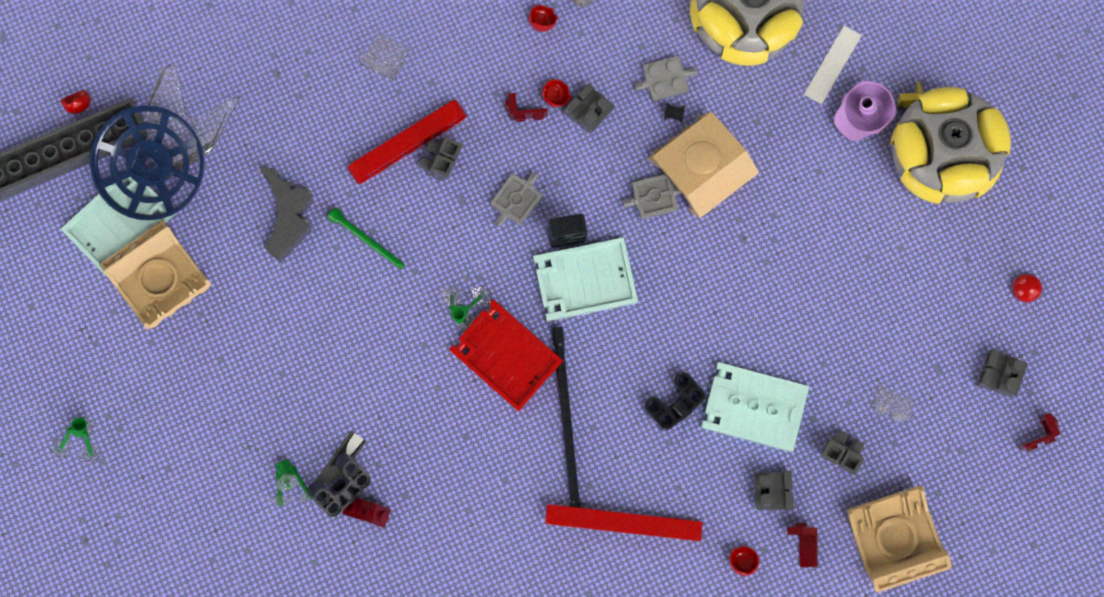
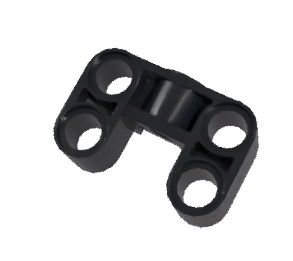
[547,214,588,248]
[644,372,705,431]
[307,454,371,517]

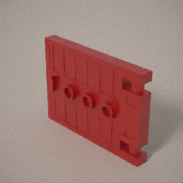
[449,299,564,412]

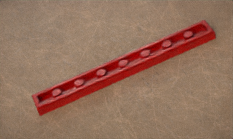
[545,504,703,542]

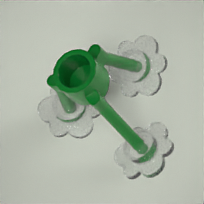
[441,285,491,332]
[49,416,102,462]

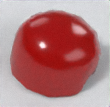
[528,5,558,32]
[542,79,571,108]
[60,90,91,114]
[1012,274,1043,303]
[729,546,760,576]

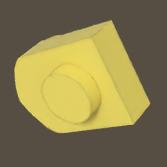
[897,81,924,109]

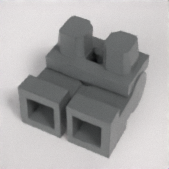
[564,83,615,134]
[419,137,463,181]
[976,349,1028,397]
[821,429,865,475]
[754,471,794,511]

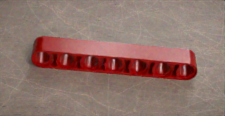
[347,100,467,184]

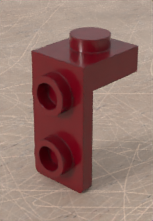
[505,93,548,122]
[1019,413,1061,452]
[342,498,391,528]
[787,523,818,568]

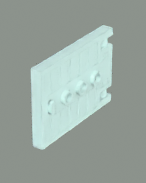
[61,168,175,277]
[533,237,638,322]
[701,362,809,453]

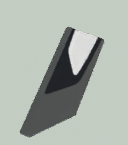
[315,431,366,484]

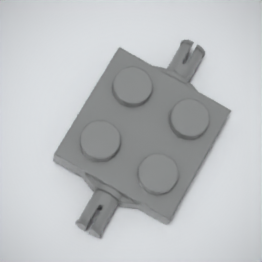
[634,56,697,102]
[490,172,543,227]
[623,174,682,220]

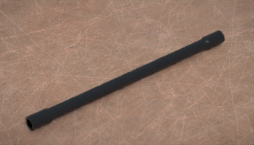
[552,327,581,508]

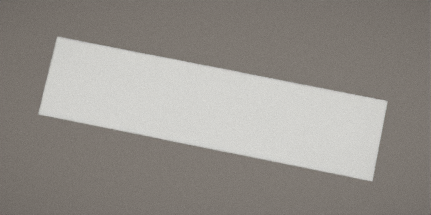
[804,26,862,104]

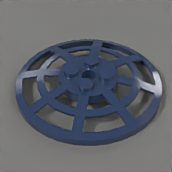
[90,105,205,221]

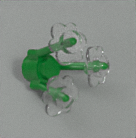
[269,460,312,506]

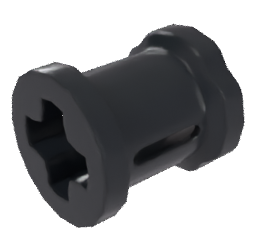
[664,103,685,123]

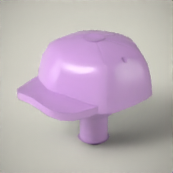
[834,81,896,142]

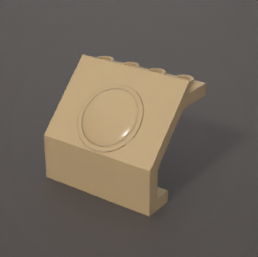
[648,112,759,218]
[99,220,211,330]
[847,485,952,593]

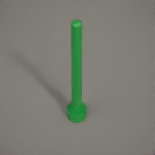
[327,207,405,269]

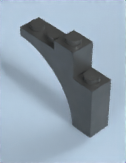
[260,166,314,263]

